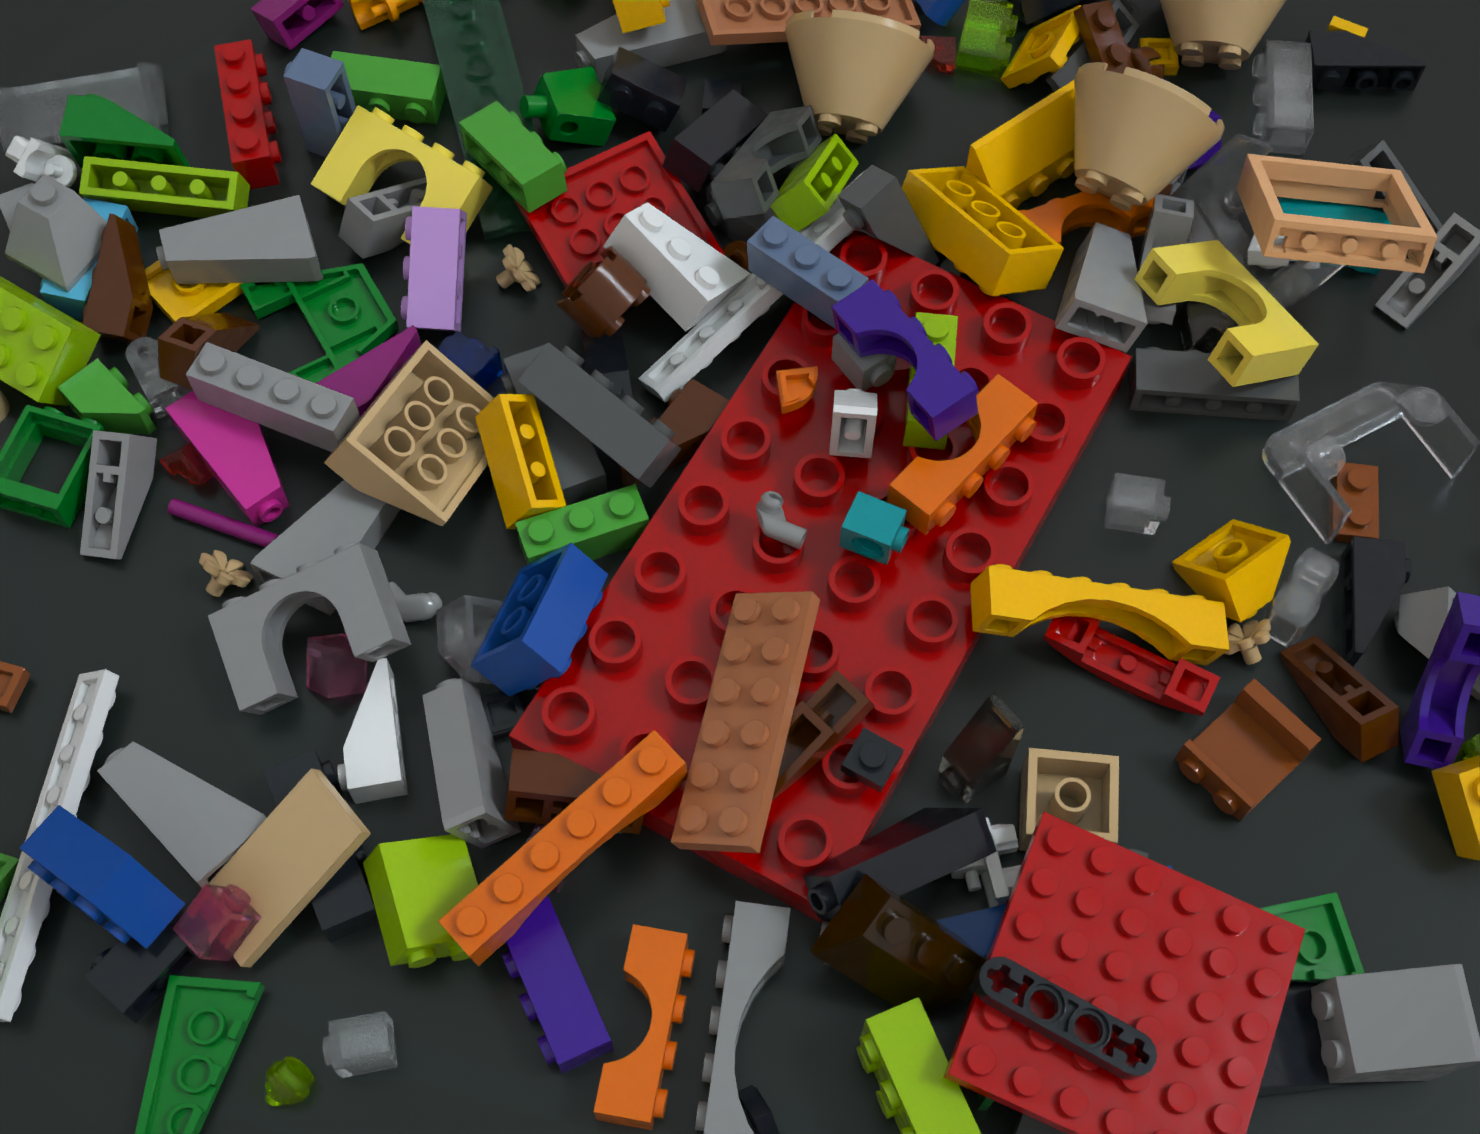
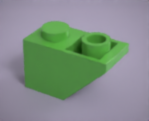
[57,358,156,434]

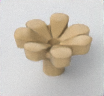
[496,244,541,292]
[199,550,253,597]
[1224,619,1271,665]

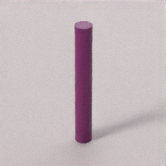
[167,498,279,547]

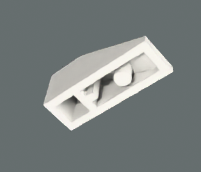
[337,658,408,804]

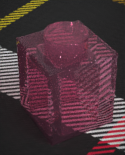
[173,884,261,961]

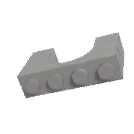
[208,542,411,715]

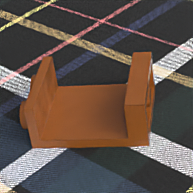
[1174,678,1321,821]

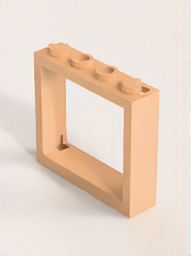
[1237,154,1438,273]

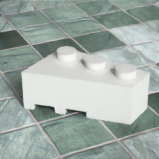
[603,202,751,332]

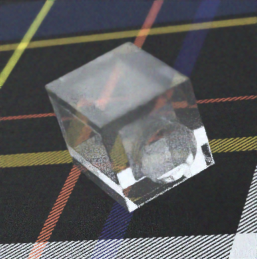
[1104,473,1171,535]
[322,1011,398,1078]

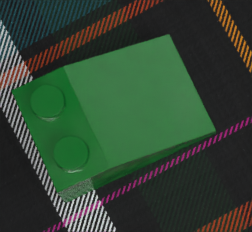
[59,94,190,169]

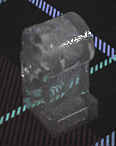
[125,337,190,418]

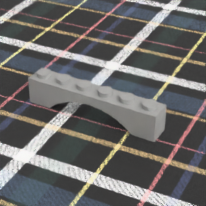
[695,901,791,1134]

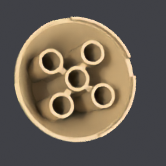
[1160,0,1286,70]
[785,9,935,144]
[1074,62,1225,211]

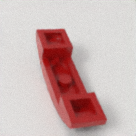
[1043,616,1221,716]

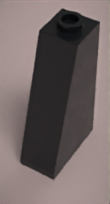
[803,808,997,919]

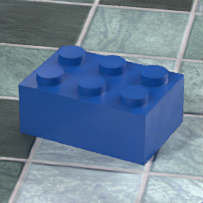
[471,543,608,697]
[19,805,185,949]

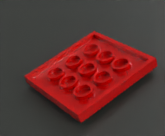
[514,131,725,307]

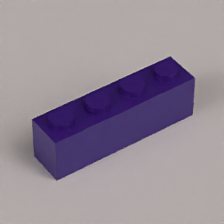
[501,895,614,1074]

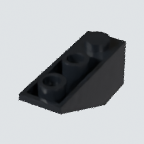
[1300,31,1426,91]

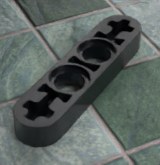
[973,957,1157,1080]

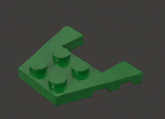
[240,263,399,383]

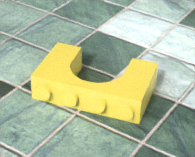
[311,105,493,245]
[1134,240,1319,387]

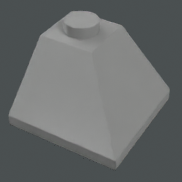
[5,174,107,292]
[1395,586,1480,700]

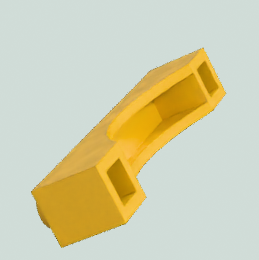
[970,564,1229,666]

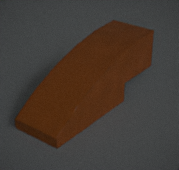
[772,670,875,800]

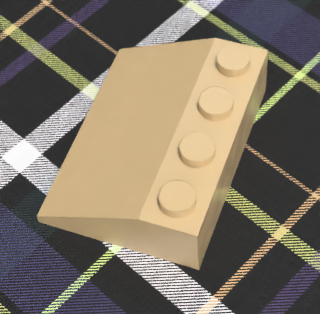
[324,340,494,526]

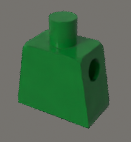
[519,67,616,146]

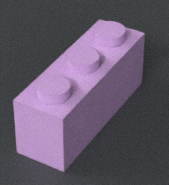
[401,206,467,332]

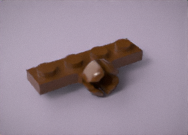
[1073,0,1165,79]

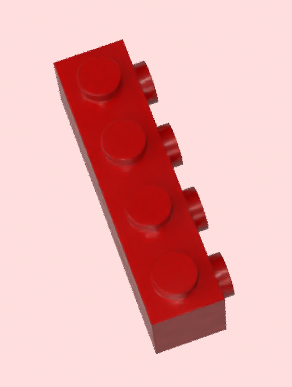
[214,39,282,190]

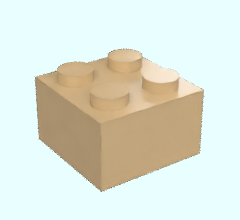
[1018,748,1119,851]

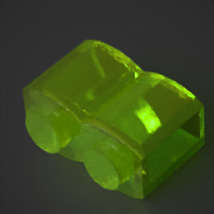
[955,0,1019,76]

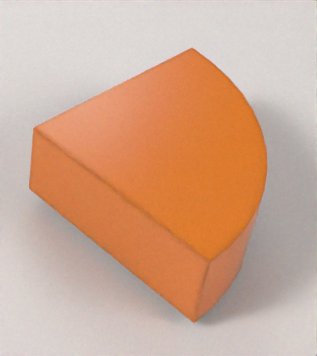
[776,366,818,414]

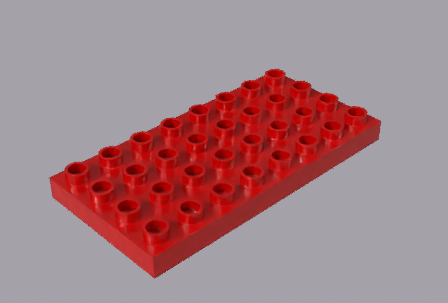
[509,230,1132,923]

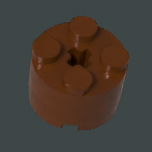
[556,246,651,339]

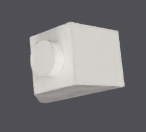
[829,389,878,458]

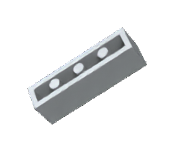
[186,342,360,452]

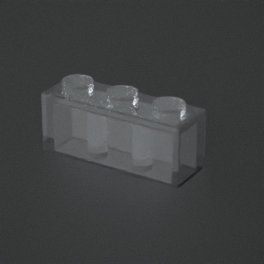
[1252,39,1314,155]

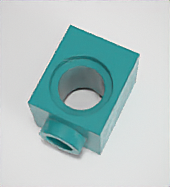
[839,491,910,565]

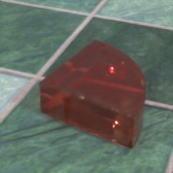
[919,36,956,74]
[159,442,214,485]

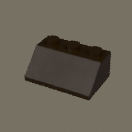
[809,873,986,1012]

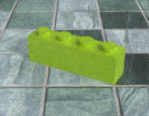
[79,156,250,218]

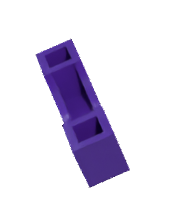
[831,279,979,441]
[1400,591,1480,769]

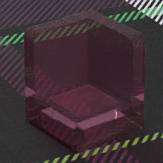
[306,633,367,698]

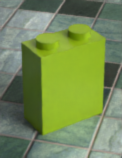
[363,834,478,968]

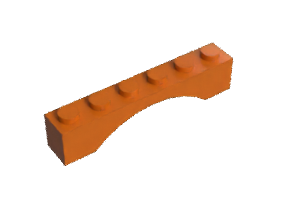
[439,730,688,966]

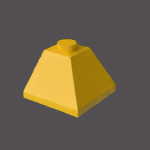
[1171,519,1291,622]

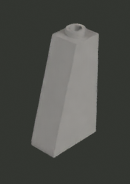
[574,0,727,83]
[156,195,323,284]
[1055,222,1148,353]
[250,480,400,616]
[422,678,521,849]
[97,741,267,889]

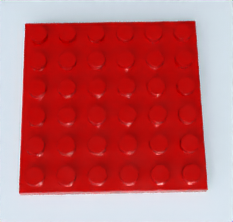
[944,812,1305,1134]

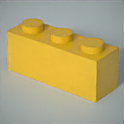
[475,394,566,529]

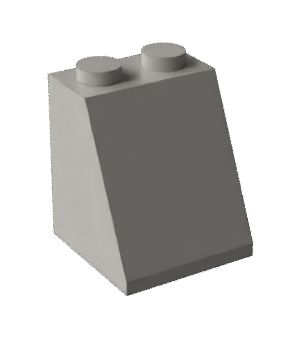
[1310,964,1480,1083]

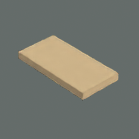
[193,768,371,968]

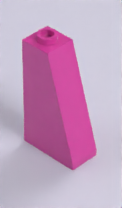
[165,391,290,527]

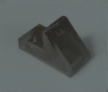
[1177,301,1238,352]

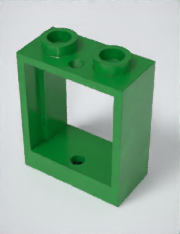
[0,405,104,529]

